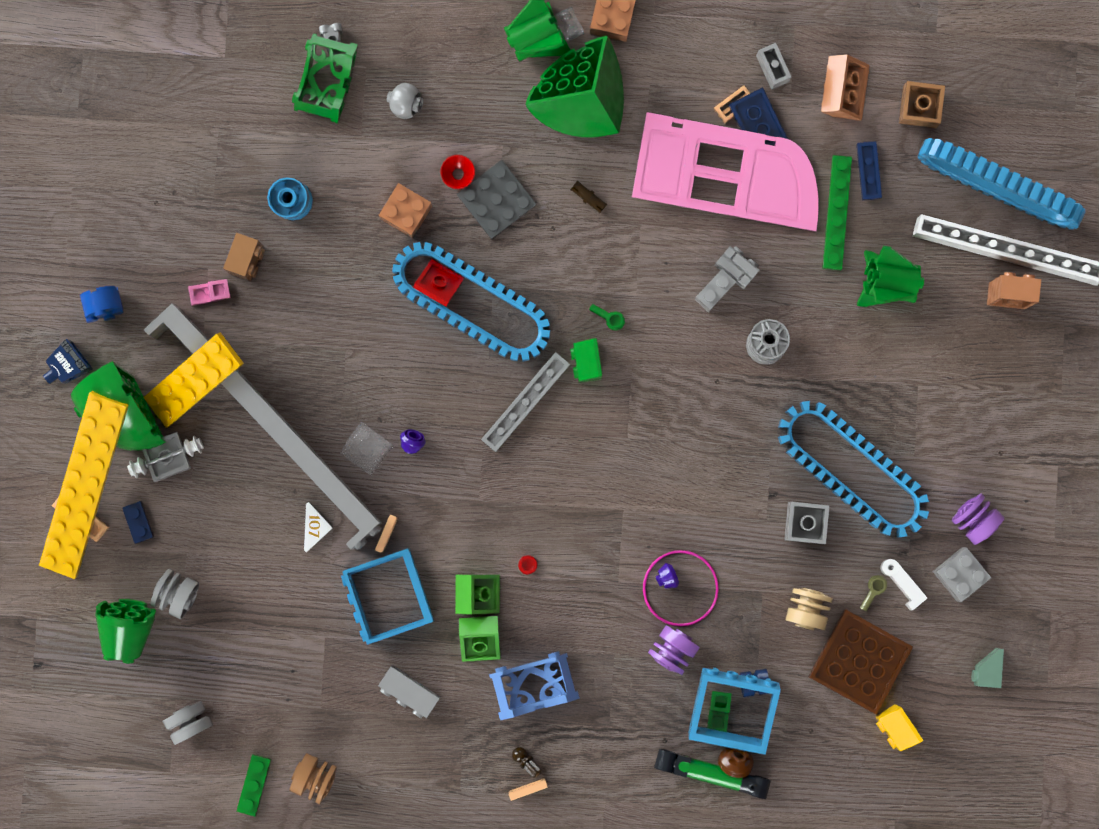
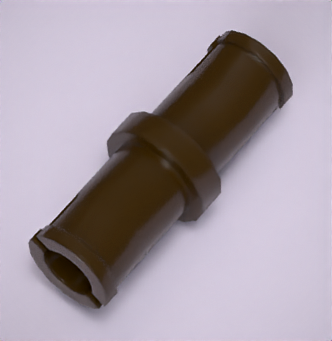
[570,180,607,214]

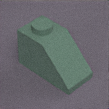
[971,648,1004,688]

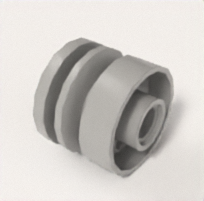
[746,319,790,365]
[150,569,199,619]

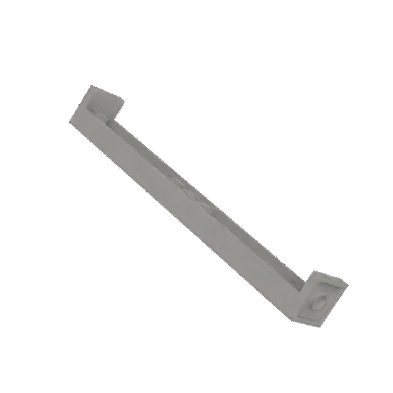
[144,304,382,550]

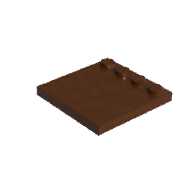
[808,609,913,715]

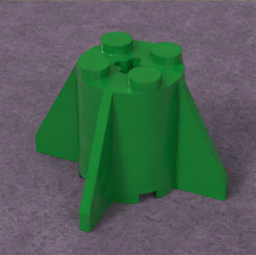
[504,0,571,62]
[857,245,924,307]

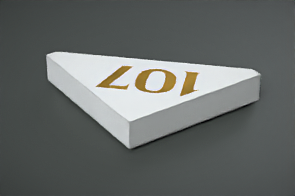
[304,502,333,552]

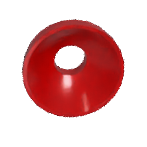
[440,155,475,190]

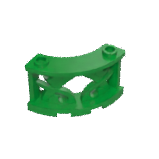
[292,33,358,123]

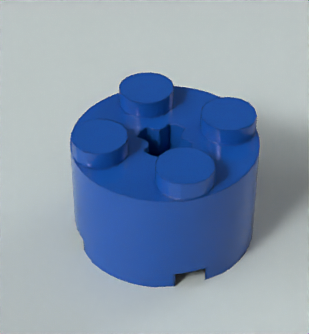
[80,286,124,323]

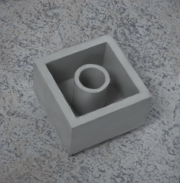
[784,502,829,544]
[932,547,991,602]

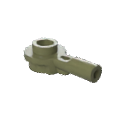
[860,575,887,612]

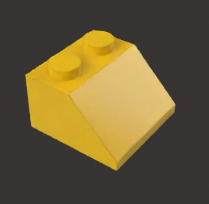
[876,704,924,751]

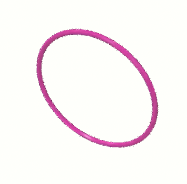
[643,550,719,627]

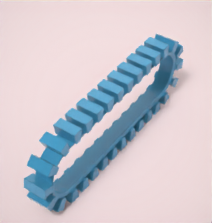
[778,401,929,537]

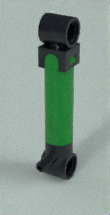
[654,748,771,799]

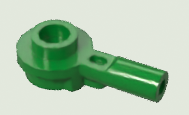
[589,304,625,331]

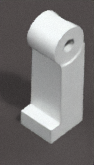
[880,559,927,610]

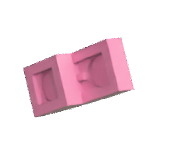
[188,279,230,306]

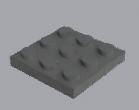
[457,160,537,240]

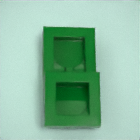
[707,691,732,732]

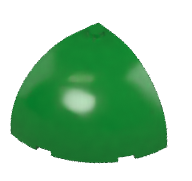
[525,36,624,138]
[71,361,166,451]

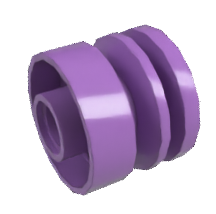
[951,493,1005,545]
[648,625,700,675]

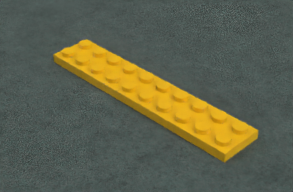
[39,391,129,579]

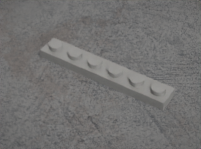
[481,352,570,452]

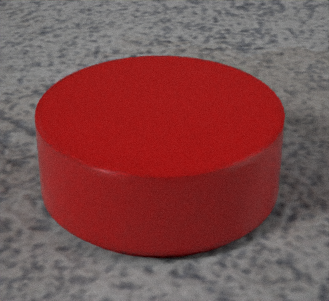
[518,555,537,575]

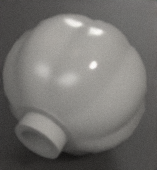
[387,83,423,119]

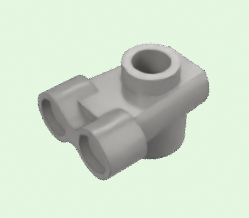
[319,23,343,55]

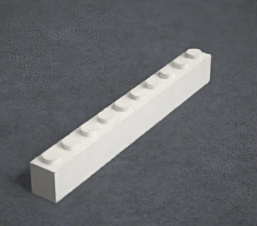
[912,214,1099,286]

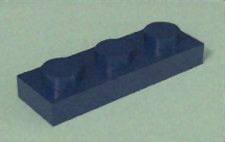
[856,141,882,201]

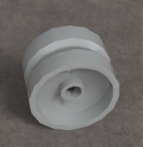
[163,701,213,745]

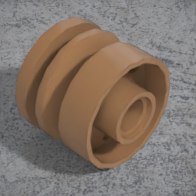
[289,753,337,805]

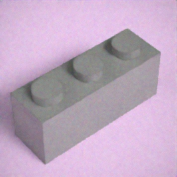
[378,665,440,718]

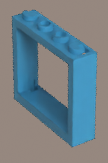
[341,548,434,645]
[688,667,781,755]

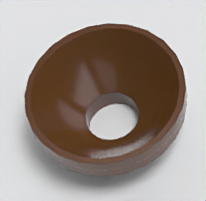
[718,747,754,778]

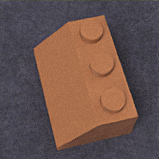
[821,55,870,121]

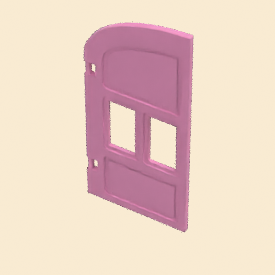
[632,112,818,231]

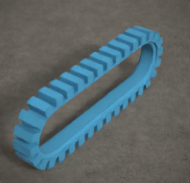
[917,138,1086,229]
[392,242,550,361]

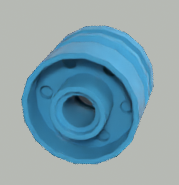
[267,177,313,221]

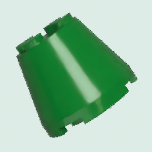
[95,599,156,664]

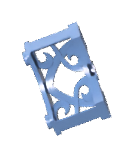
[489,651,580,720]

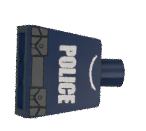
[43,339,93,384]

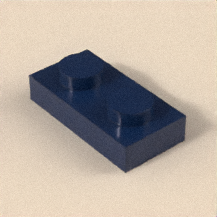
[122,501,154,544]

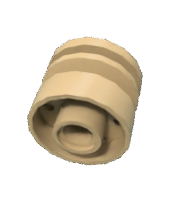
[785,588,833,630]

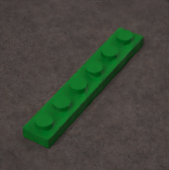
[822,155,852,270]

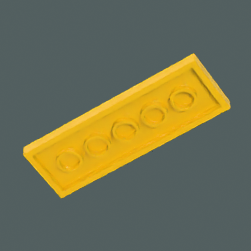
[143,332,244,428]

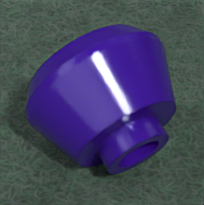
[400,429,426,454]
[655,563,679,589]

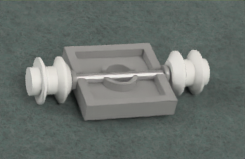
[127,432,204,482]

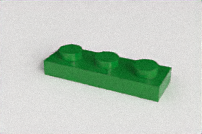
[236,754,272,817]

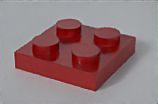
[413,259,464,306]

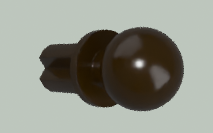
[512,747,542,778]

